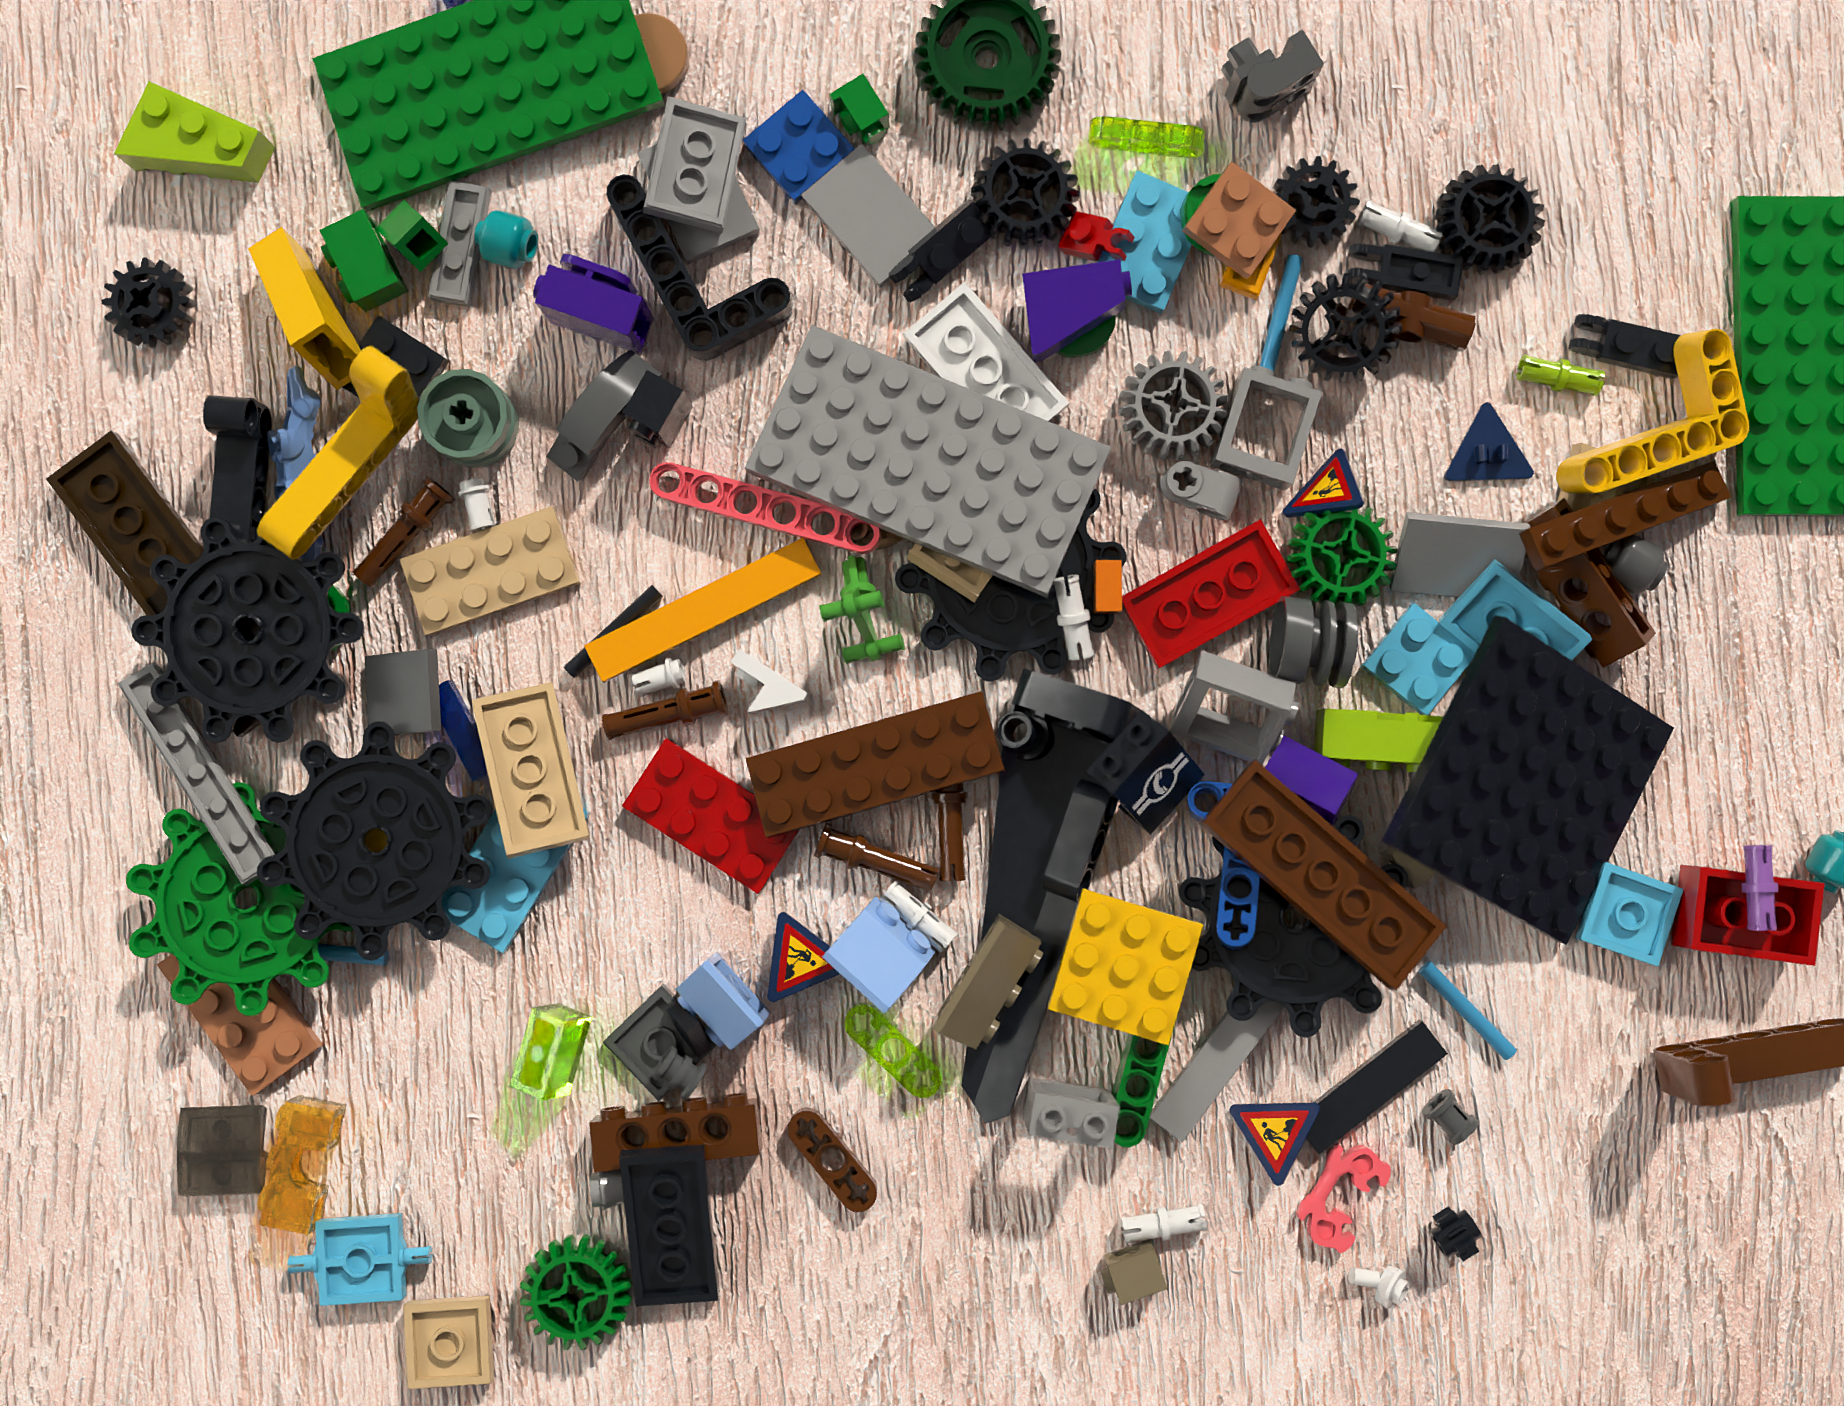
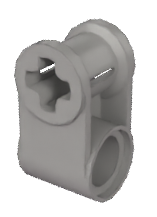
[1160,461,1243,521]

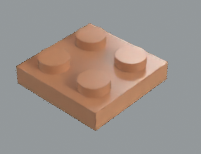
[1182,161,1296,279]

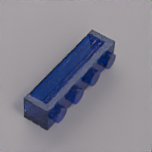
[439,680,488,782]

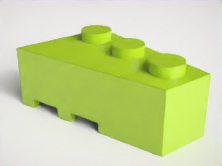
[114,81,276,183]
[1314,708,1444,773]

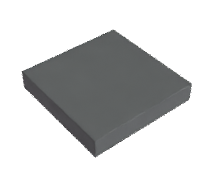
[364,649,441,735]
[603,984,717,1102]

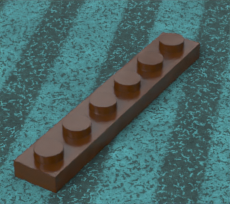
[1518,461,1731,572]

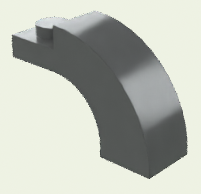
[546,350,663,481]

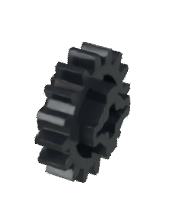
[1273,156,1360,248]
[101,257,196,349]

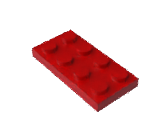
[1122,519,1300,669]
[622,738,800,894]

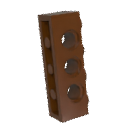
[1523,498,1656,668]
[589,1093,763,1173]

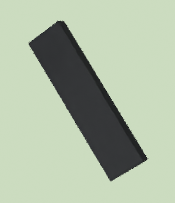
[1306,1020,1448,1154]

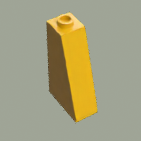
[248,227,361,390]

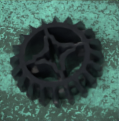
[971,137,1080,250]
[1432,163,1546,275]
[1289,271,1403,383]

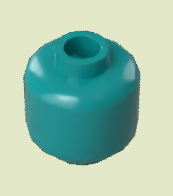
[474,210,539,269]
[1805,830,1844,894]

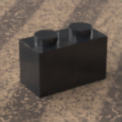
[622,370,693,448]

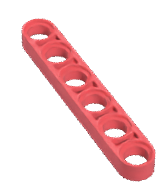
[649,462,881,554]

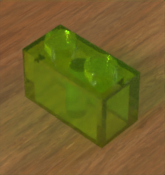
[509,1003,592,1101]

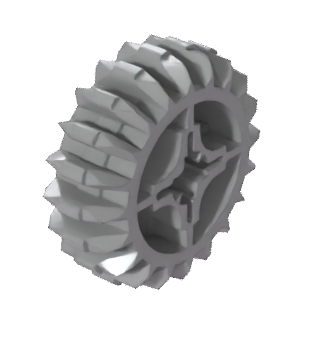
[1118,351,1228,460]

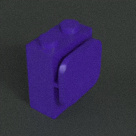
[533,254,654,355]

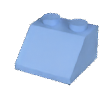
[822,896,936,1014]
[675,952,771,1050]

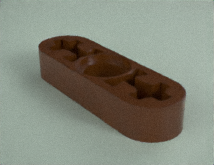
[788,1107,877,1212]

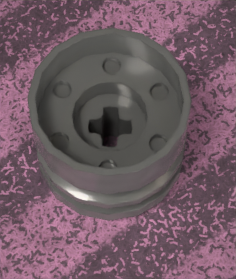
[1269,596,1358,688]

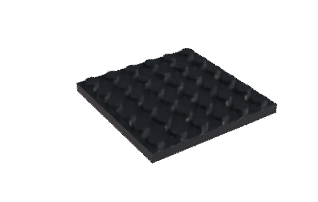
[1381,615,1674,945]

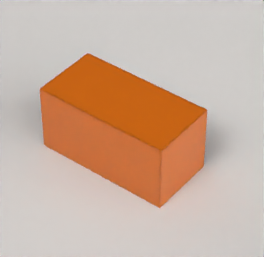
[1093,560,1122,614]

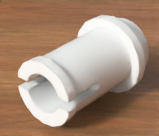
[458,478,497,532]
[632,658,686,697]

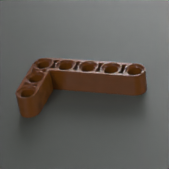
[1653,1018,1844,1107]

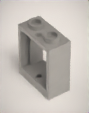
[1209,366,1322,491]
[1170,651,1299,765]
[1023,1077,1120,1149]

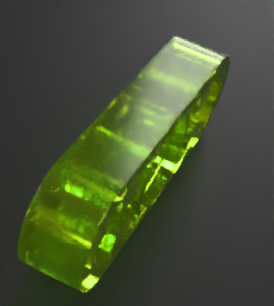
[1088,116,1205,158]
[844,1002,941,1098]

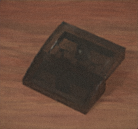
[177,1105,268,1197]

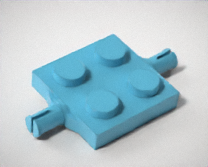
[287,1213,433,1306]

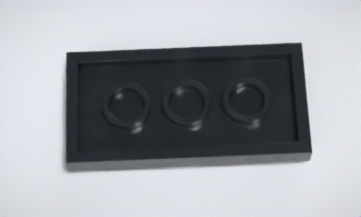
[619,1144,719,1307]

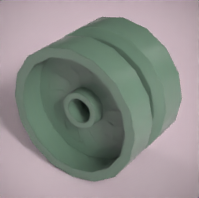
[417,369,519,468]

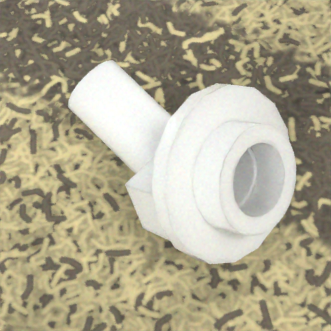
[1348,1265,1410,1309]

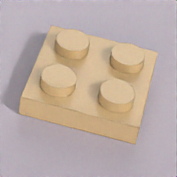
[403,1295,494,1389]

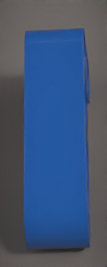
[1187,781,1260,950]

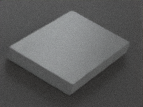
[643,96,747,234]
[801,143,935,288]
[637,144,760,264]
[1389,512,1530,597]

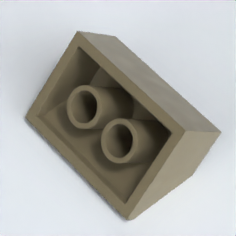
[932,914,1043,1049]

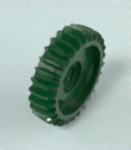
[914,0,1062,133]

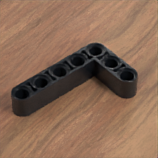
[606,174,793,361]

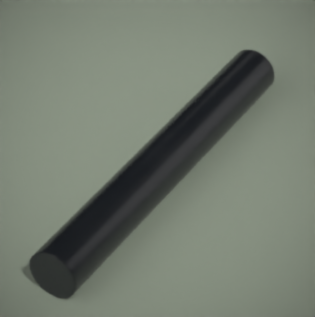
[563,585,663,678]

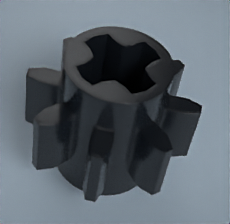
[1429,1206,1483,1262]

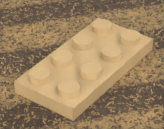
[399,506,581,637]
[471,682,590,859]

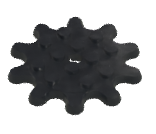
[895,488,1127,682]
[131,516,365,743]
[257,721,492,960]
[1179,815,1409,1038]

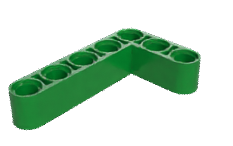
[1112,1011,1179,1148]

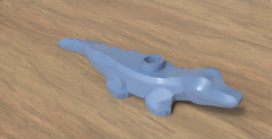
[267,366,324,562]

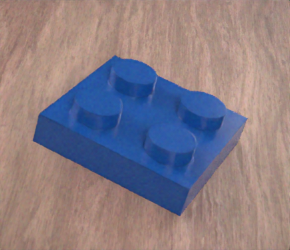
[742,89,855,205]

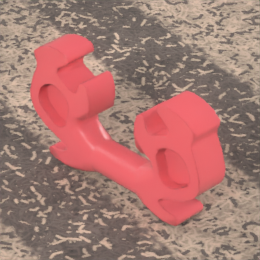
[1296,1144,1391,1253]

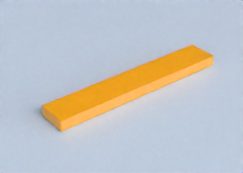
[584,538,821,683]

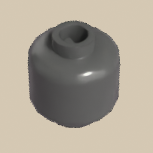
[1603,535,1668,594]

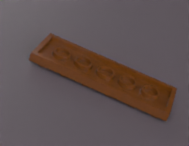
[745,691,1005,838]
[1199,759,1447,991]

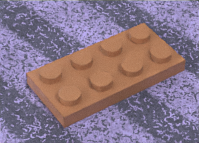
[157,954,323,1097]

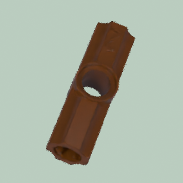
[1348,284,1476,352]

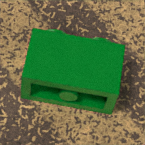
[319,209,409,312]

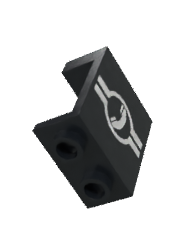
[1086,710,1205,835]

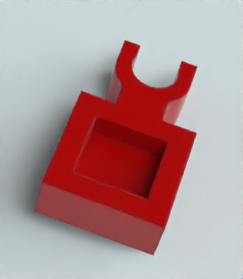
[1058,211,1135,262]

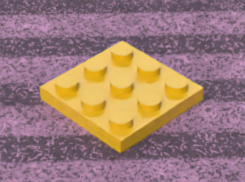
[1047,888,1203,1045]

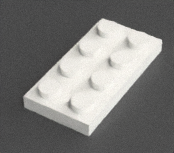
[903,282,1069,422]

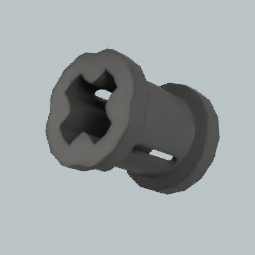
[1422,1089,1479,1145]

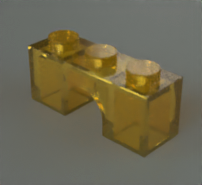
[257,1095,347,1235]

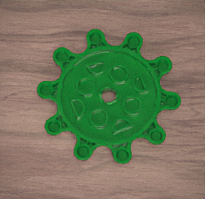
[126,782,353,1016]

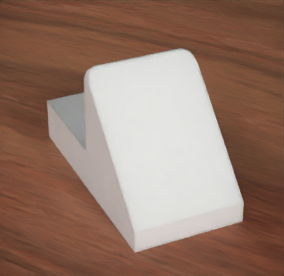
[730,649,810,714]

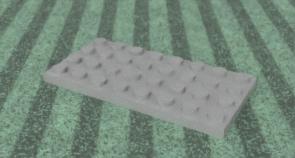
[745,325,1111,598]

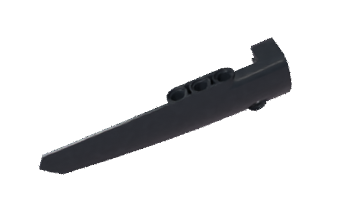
[961,669,1141,1124]

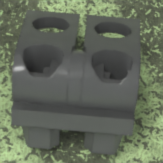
[1221,29,1324,123]

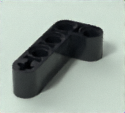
[203,395,272,544]

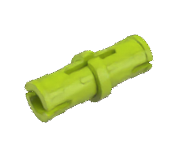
[1516,354,1605,396]

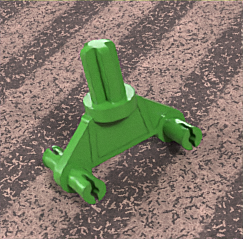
[819,555,905,664]

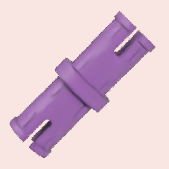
[1741,845,1778,931]

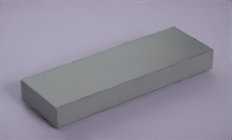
[428,180,492,308]

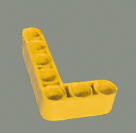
[1556,329,1749,494]
[257,346,419,560]

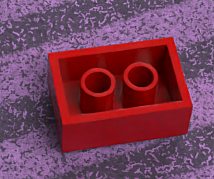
[1671,865,1825,966]

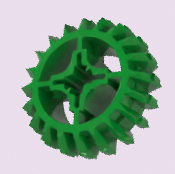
[1286,507,1398,606]
[520,1235,633,1351]

